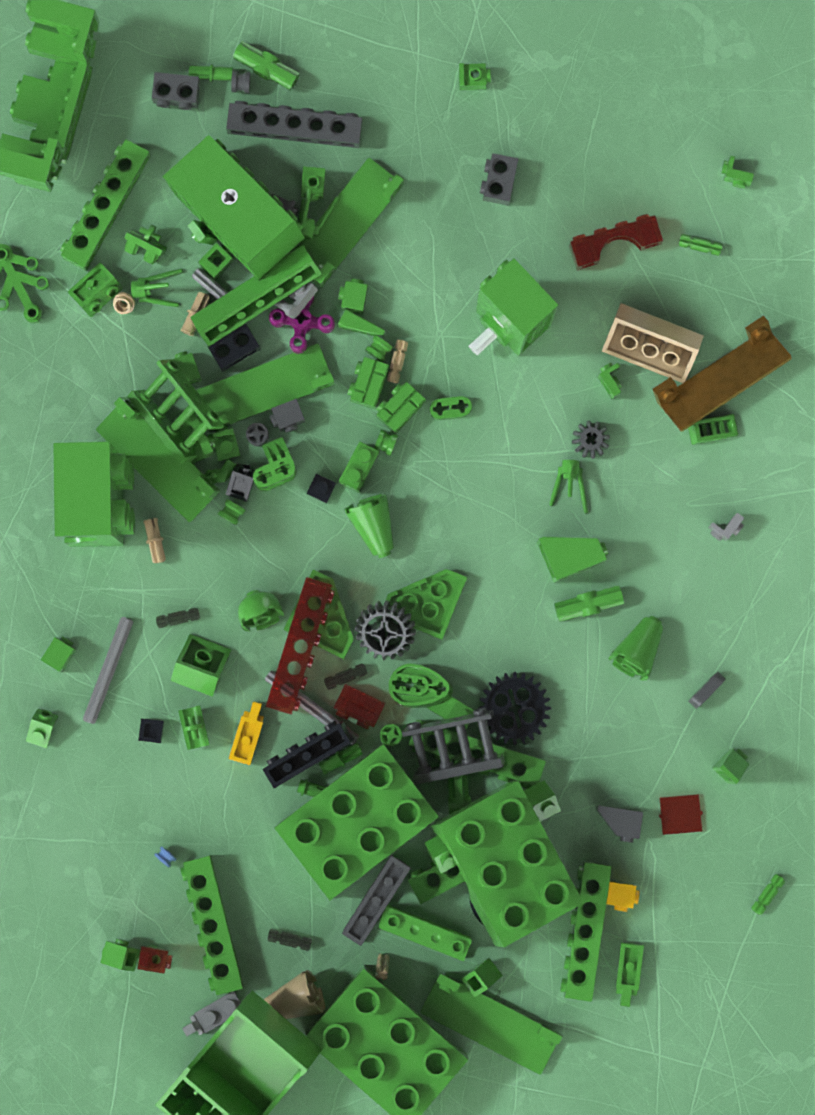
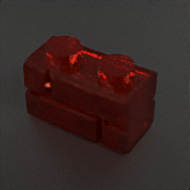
[333,684,386,730]

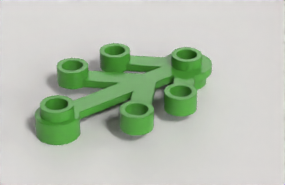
[0,244,49,324]

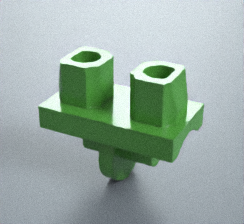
[124,225,168,265]
[178,705,210,750]

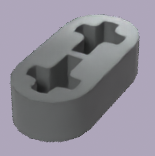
[688,671,726,709]

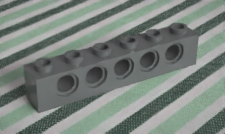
[226,101,362,148]

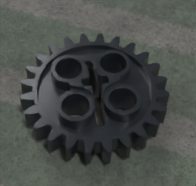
[478,672,551,745]

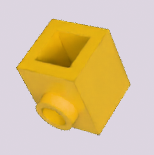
[606,881,640,912]

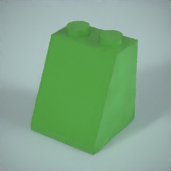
[537,537,608,583]

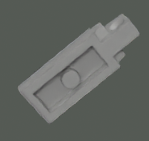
[182,991,241,1036]

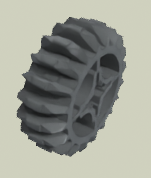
[355,600,416,661]

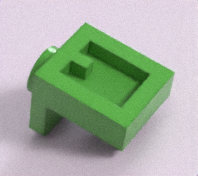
[598,363,622,399]
[211,426,241,462]

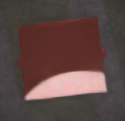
[659,794,703,835]

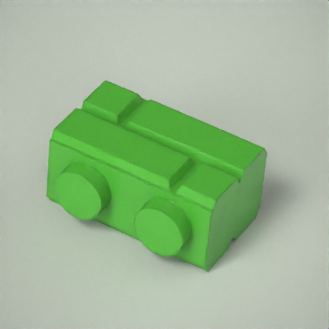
[347,357,390,410]
[376,382,426,434]
[339,441,379,493]

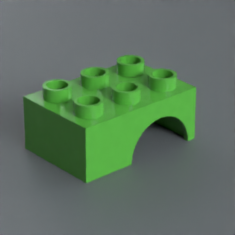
[53,442,135,547]
[274,744,439,901]
[430,781,584,948]
[305,965,468,1115]
[155,990,322,1115]

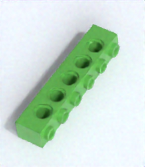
[60,139,151,272]
[408,720,546,789]
[180,855,244,996]
[560,861,612,1002]
[408,862,465,905]

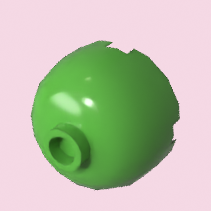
[238,590,284,631]

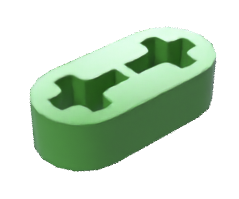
[430,396,472,420]

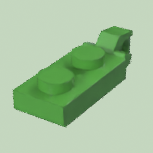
[615,942,644,1007]

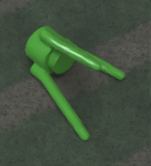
[298,188,339,240]
[131,269,183,307]
[549,460,588,514]

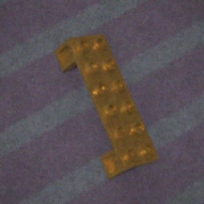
[652,315,792,432]

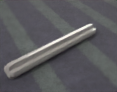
[83,617,133,724]
[265,671,359,745]

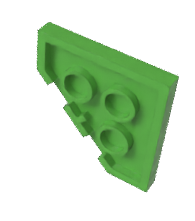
[383,569,467,640]
[283,570,354,659]

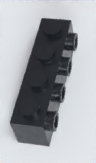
[262,720,354,788]

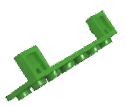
[296,158,404,288]
[196,344,335,432]
[96,397,221,522]
[420,972,563,1075]

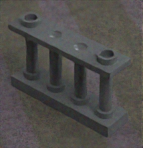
[402,708,505,785]
[342,854,411,946]

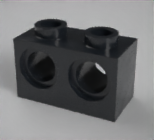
[208,324,261,372]

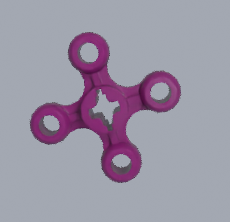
[269,296,335,354]

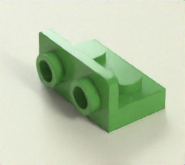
[68,262,123,317]

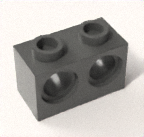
[152,72,200,110]
[480,153,518,206]

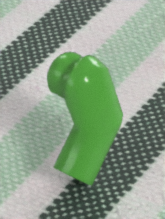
[204,459,237,484]

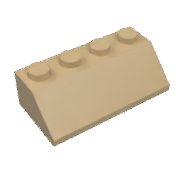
[602,303,704,383]

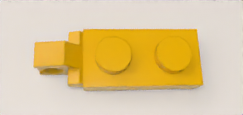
[229,701,264,765]

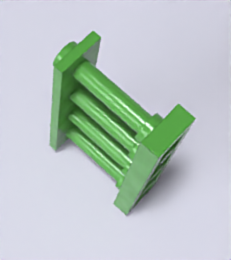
[127,359,224,463]
[378,905,472,962]

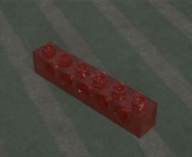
[265,577,335,715]

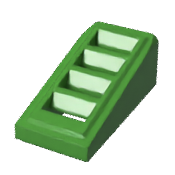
[338,309,385,338]
[688,414,739,445]

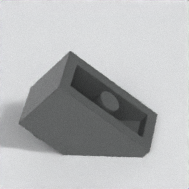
[596,805,643,843]

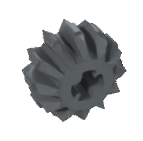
[572,421,610,459]

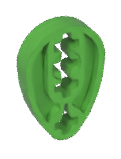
[389,663,453,708]

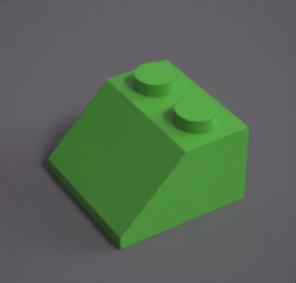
[171,634,231,697]

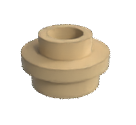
[113,292,135,314]

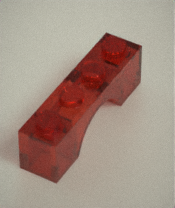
[569,214,663,271]

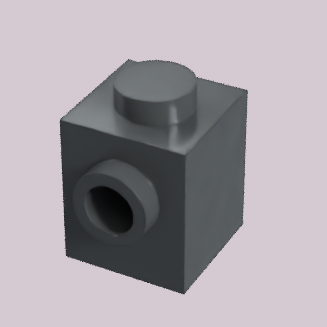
[269,399,305,433]

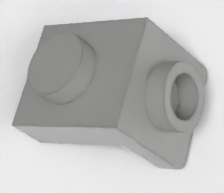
[708,513,744,541]

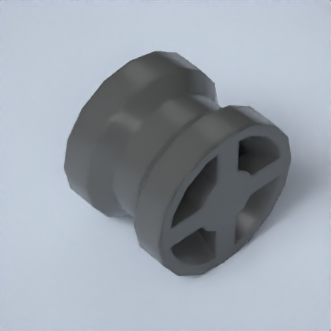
[231,70,251,93]
[246,423,269,447]

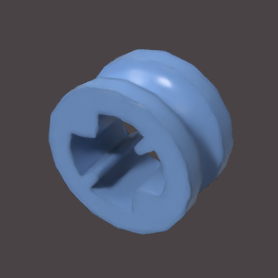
[154,846,177,868]

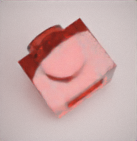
[137,945,173,974]

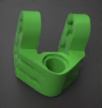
[253,437,296,492]

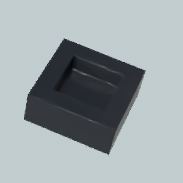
[306,474,336,504]
[138,718,164,743]

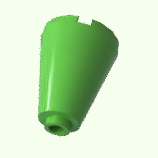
[344,493,394,558]
[608,616,663,681]

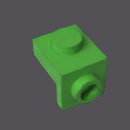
[721,155,754,188]
[188,220,218,245]
[26,709,58,748]

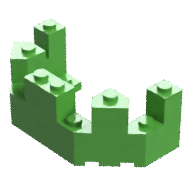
[0,0,99,192]

